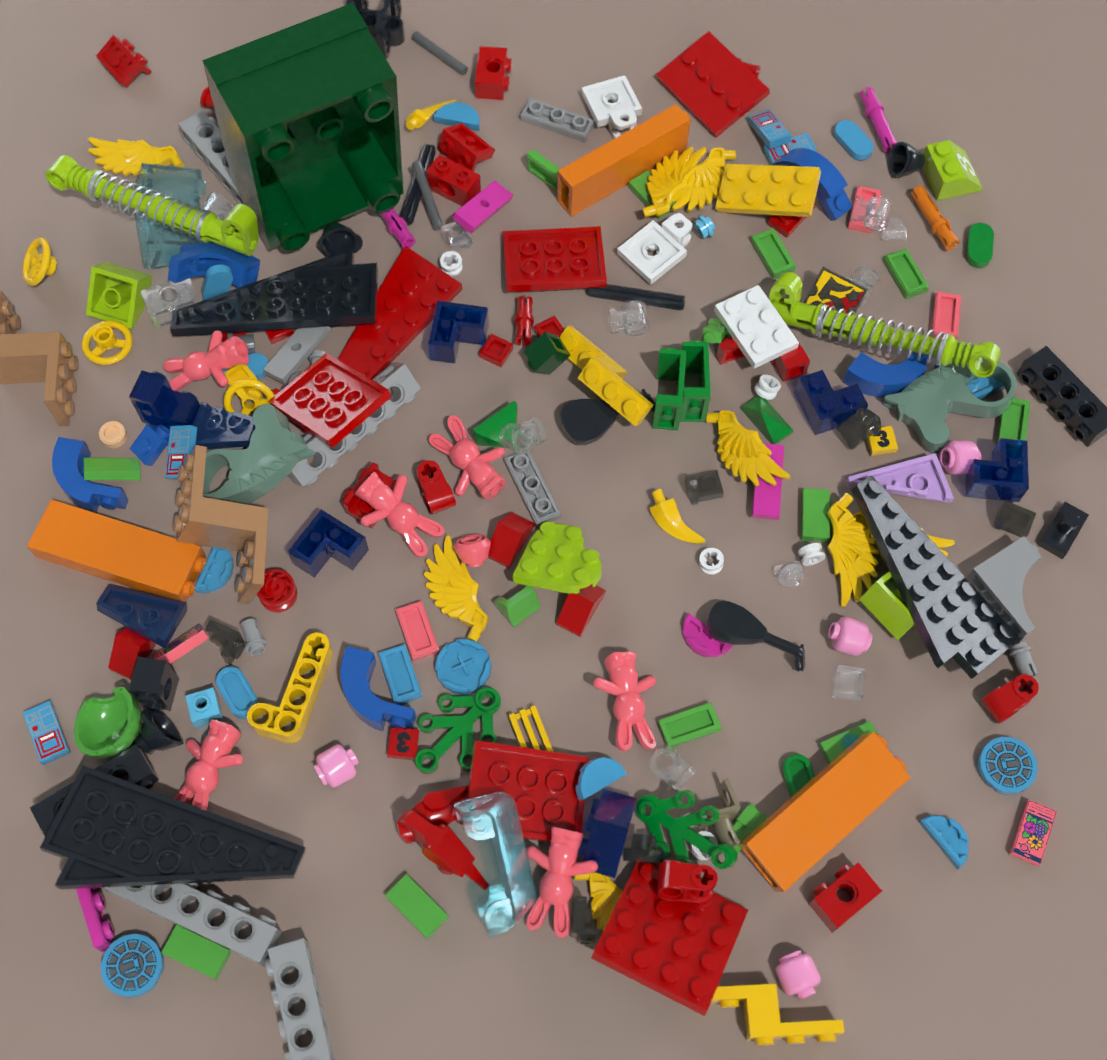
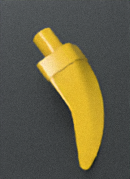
[406,100,457,130]
[649,489,706,543]

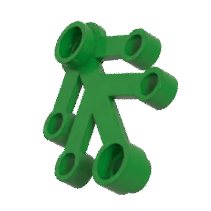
[415,687,501,774]
[636,790,737,869]

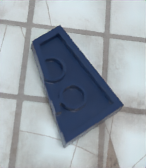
[193,402,256,449]
[96,585,187,648]

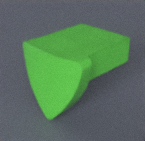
[493,586,541,627]

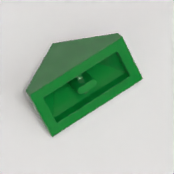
[740,395,794,444]
[473,401,518,449]

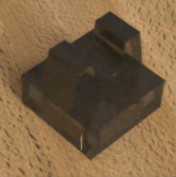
[623,834,664,863]

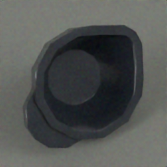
[887,141,925,177]
[319,222,363,256]
[136,709,183,754]

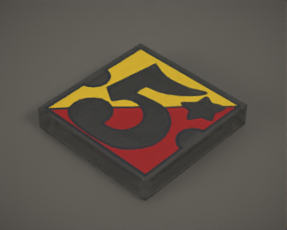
[803,267,868,315]

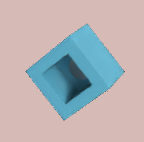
[185,688,224,729]

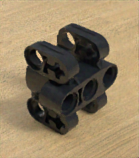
[346,0,405,58]

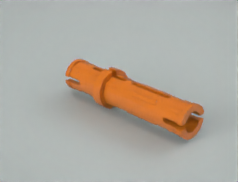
[910,185,960,251]

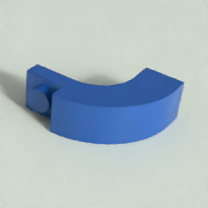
[775,148,853,221]
[168,243,261,288]
[843,352,928,397]
[52,437,128,513]
[340,646,417,731]

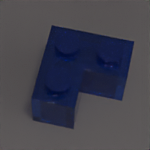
[428,301,489,363]
[129,370,200,429]
[794,370,868,435]
[966,438,1029,502]
[288,509,369,578]
[578,789,637,878]

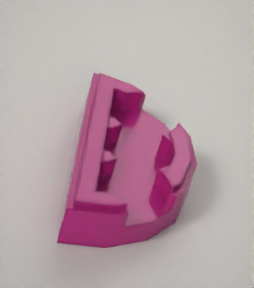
[683,613,733,658]

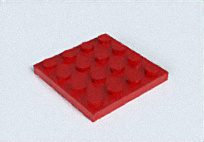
[591,856,748,1016]

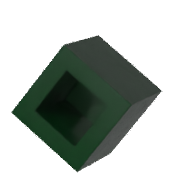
[524,332,571,375]

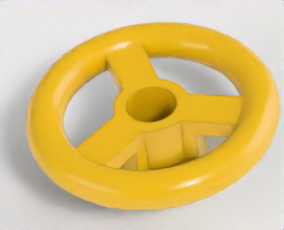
[23,237,57,286]
[82,320,133,365]
[224,379,274,415]

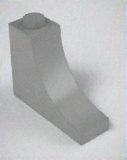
[966,536,1042,643]

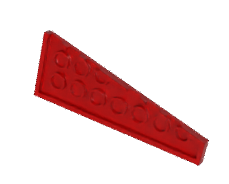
[338,246,463,379]

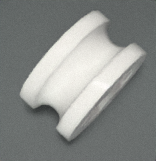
[440,251,463,277]
[755,375,781,400]
[798,543,826,566]
[699,548,724,575]
[690,831,718,860]

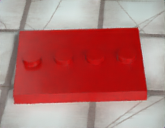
[656,31,770,138]
[503,226,607,292]
[268,353,392,448]
[463,740,589,842]

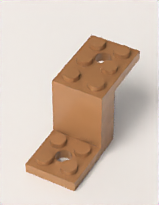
[0,290,78,426]
[173,445,269,604]

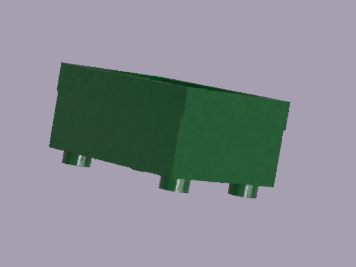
[202,3,404,251]

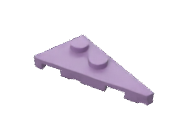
[846,453,954,503]

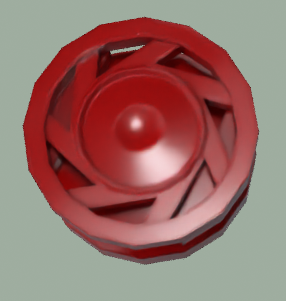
[257,569,298,613]

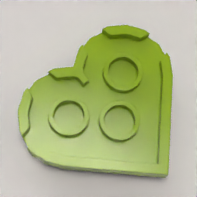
[513,522,602,594]

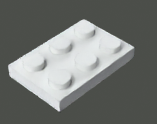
[714,285,799,369]

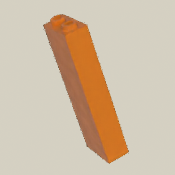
[557,104,691,217]
[27,499,207,602]
[738,731,911,892]

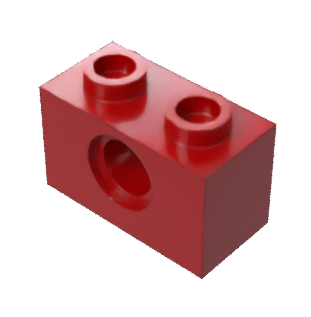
[475,46,512,100]
[426,154,481,206]
[809,862,882,933]

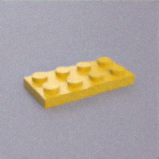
[715,164,821,217]

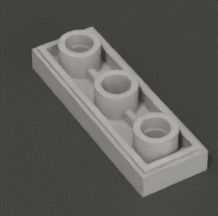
[521,98,594,143]
[263,326,331,384]
[504,449,561,528]

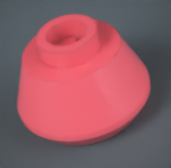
[454,534,491,567]

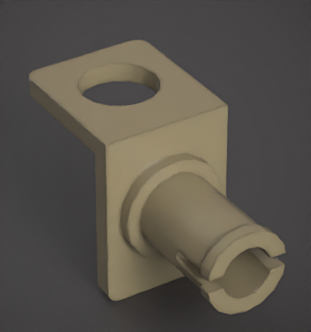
[697,779,741,847]

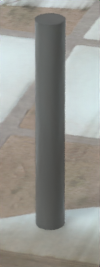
[412,31,468,75]
[412,161,443,231]

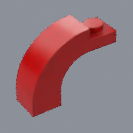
[716,337,810,382]

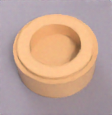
[99,421,127,448]

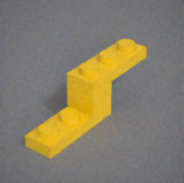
[560,326,653,426]
[690,984,844,1046]

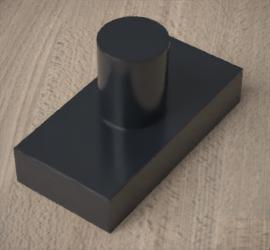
[1038,501,1089,559]

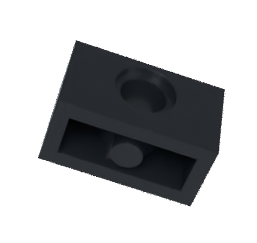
[129,657,179,712]

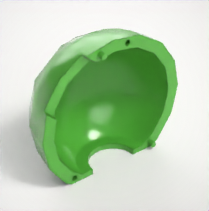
[73,687,142,758]

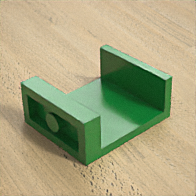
[680,340,711,422]
[652,348,686,431]

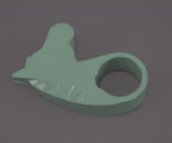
[883,359,1017,454]
[203,404,315,504]

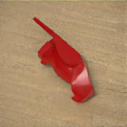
[396,785,468,844]
[398,810,489,891]

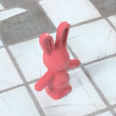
[163,330,249,395]
[429,415,507,499]
[355,472,444,557]
[593,651,656,752]
[174,719,243,811]
[526,827,598,938]

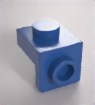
[129,424,170,466]

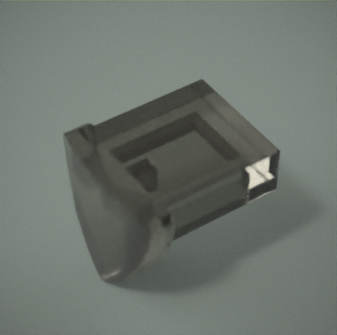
[837,407,881,450]
[685,470,724,505]
[994,499,1036,538]

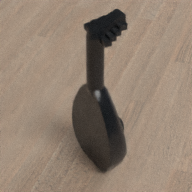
[561,389,655,445]
[707,601,805,672]

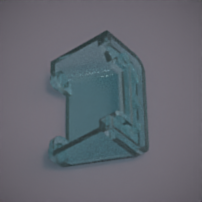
[133,163,215,269]
[453,792,536,937]

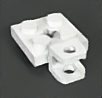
[582,75,642,139]
[617,213,692,285]

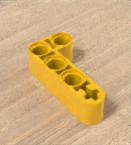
[247,632,333,744]

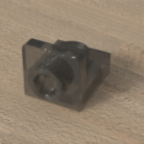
[205,619,245,665]
[571,896,603,944]

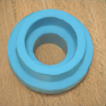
[694,215,715,239]

